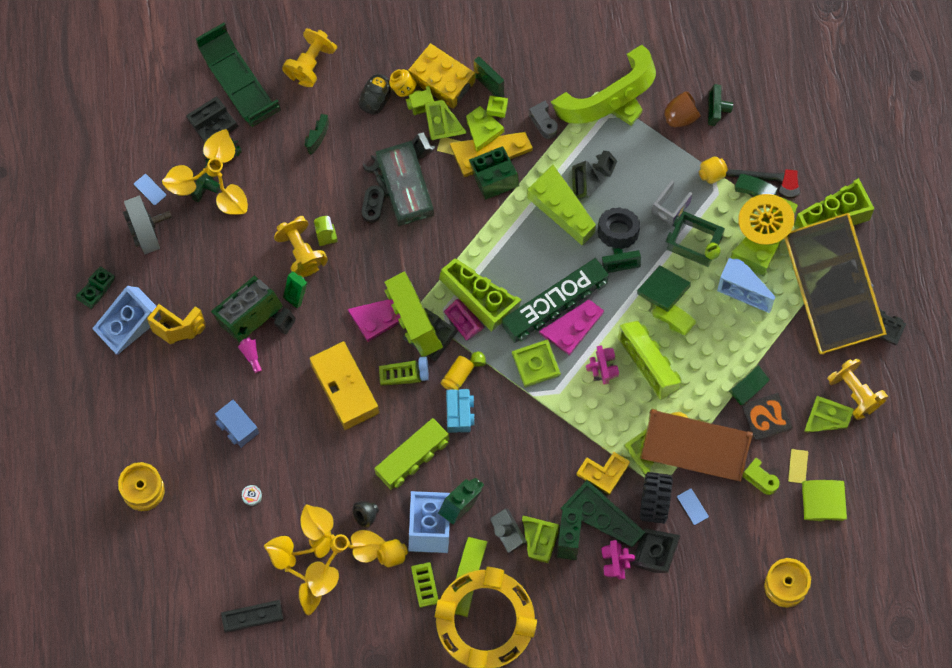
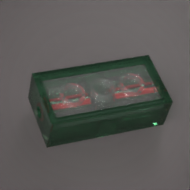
[375,141,434,227]

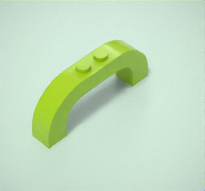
[551,45,656,124]

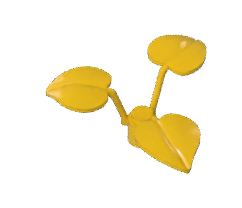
[162,129,248,215]
[300,505,386,596]
[264,531,331,616]

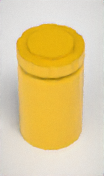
[440,356,474,390]

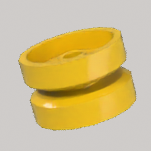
[118,462,165,511]
[764,558,811,608]

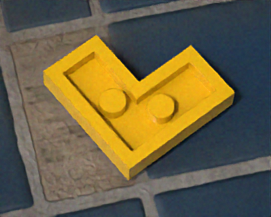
[576,452,630,495]

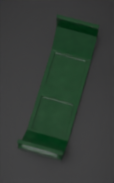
[196,22,281,127]

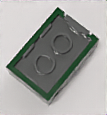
[211,275,283,343]

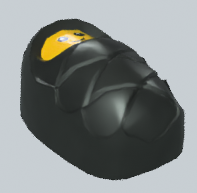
[359,74,392,115]

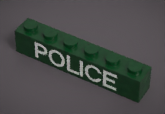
[502,257,609,343]

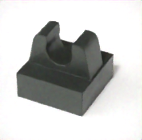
[410,133,435,160]
[592,150,617,177]
[271,308,296,335]

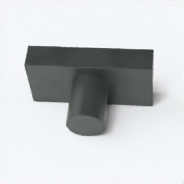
[490,509,527,553]

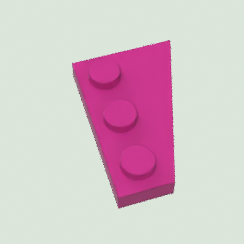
[348,299,401,342]
[539,300,604,356]

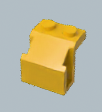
[147,304,206,344]

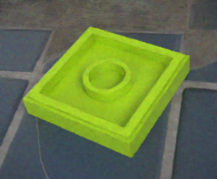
[512,339,561,388]

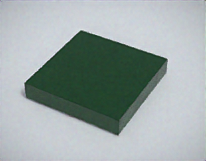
[474,56,504,98]
[637,265,691,312]

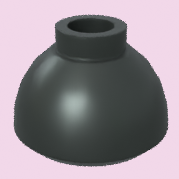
[352,501,379,528]

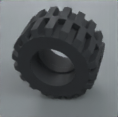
[640,472,673,524]

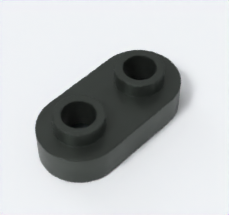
[362,186,384,223]

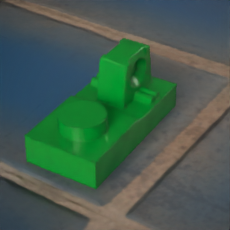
[283,271,307,308]

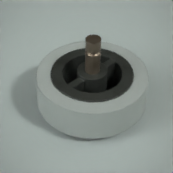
[123,196,172,255]

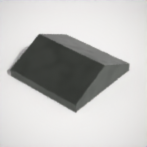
[632,528,680,573]

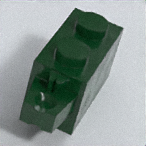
[438,478,484,525]

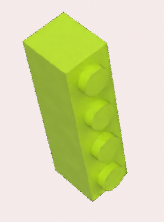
[375,418,449,490]

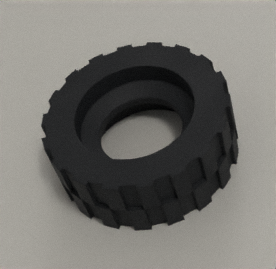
[597,207,640,249]

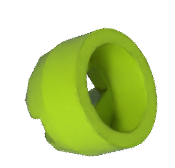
[705,243,720,260]
[470,351,486,367]

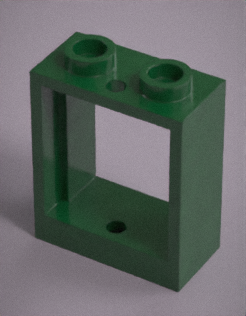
[665,211,725,267]
[557,507,583,560]

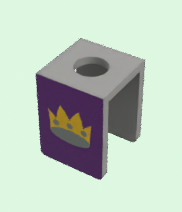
[652,180,692,227]

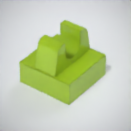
[487,96,508,118]

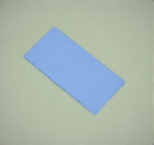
[134,174,166,205]
[677,489,709,525]

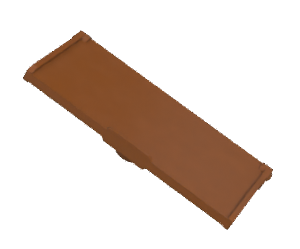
[640,409,753,482]

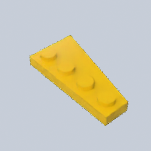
[450,132,533,177]

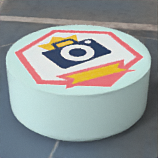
[242,485,262,506]

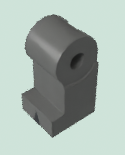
[529,101,558,139]

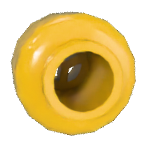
[389,69,416,97]
[698,156,728,184]
[377,539,408,568]

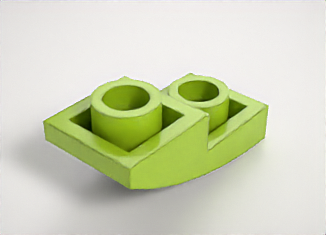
[652,305,696,335]

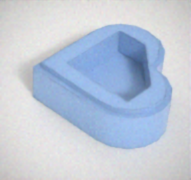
[418,356,429,381]

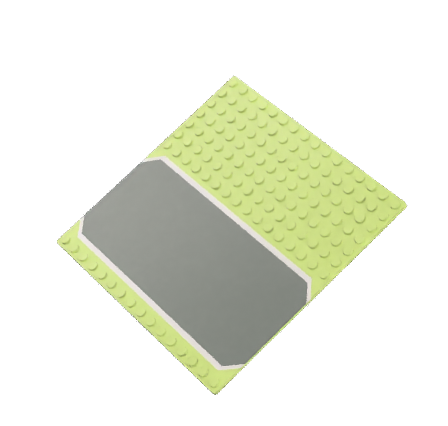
[421,92,837,478]

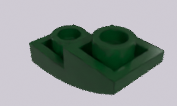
[305,114,329,155]
[735,174,777,197]
[76,266,115,309]
[729,365,770,406]

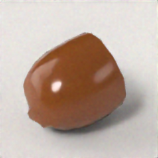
[664,91,701,128]

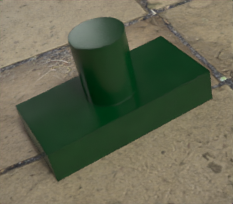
[708,84,733,126]
[191,161,220,202]
[602,247,641,273]

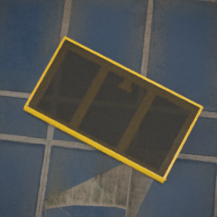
[784,213,887,355]

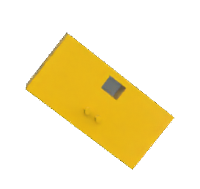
[309,341,379,430]

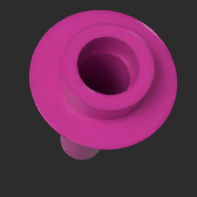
[238,338,262,373]

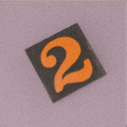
[741,393,792,441]

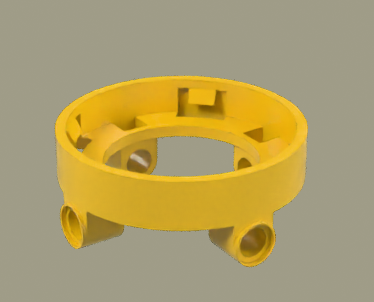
[434,567,537,668]

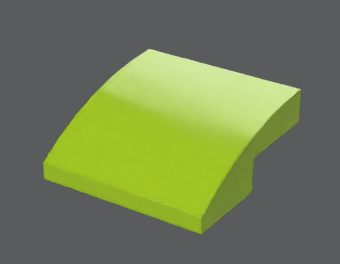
[802,480,847,521]

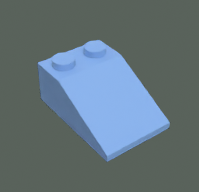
[717,258,775,313]
[92,286,160,354]
[408,491,450,553]

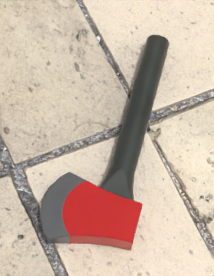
[727,169,800,197]

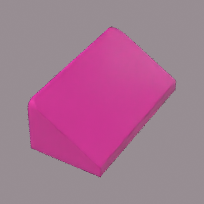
[444,299,484,341]

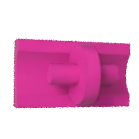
[586,345,619,385]
[601,540,635,580]

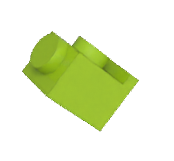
[406,86,434,115]

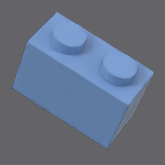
[215,400,259,447]

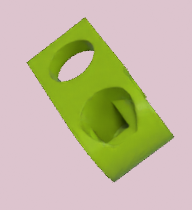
[314,216,338,246]
[742,458,780,495]

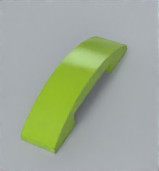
[453,537,487,617]

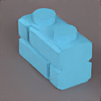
[446,389,475,433]

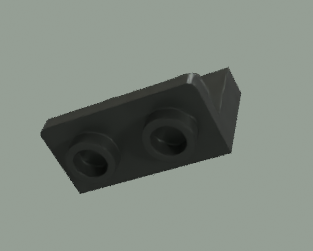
[861,309,906,346]

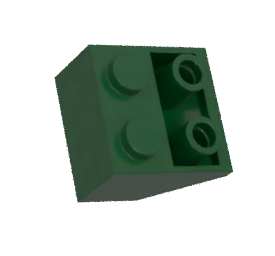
[469,146,519,200]

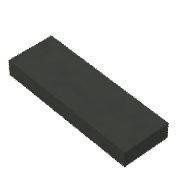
[221,600,284,633]

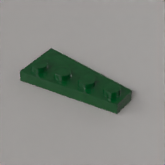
[560,480,645,548]

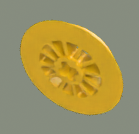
[738,194,795,245]

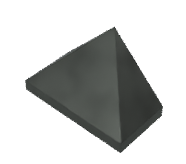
[572,161,601,200]

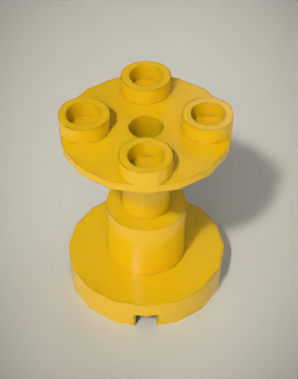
[282,28,338,87]
[274,216,328,277]
[827,359,888,420]

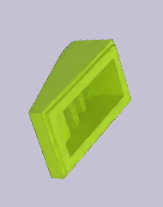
[379,361,421,386]
[411,562,438,608]

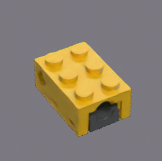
[408,43,475,109]

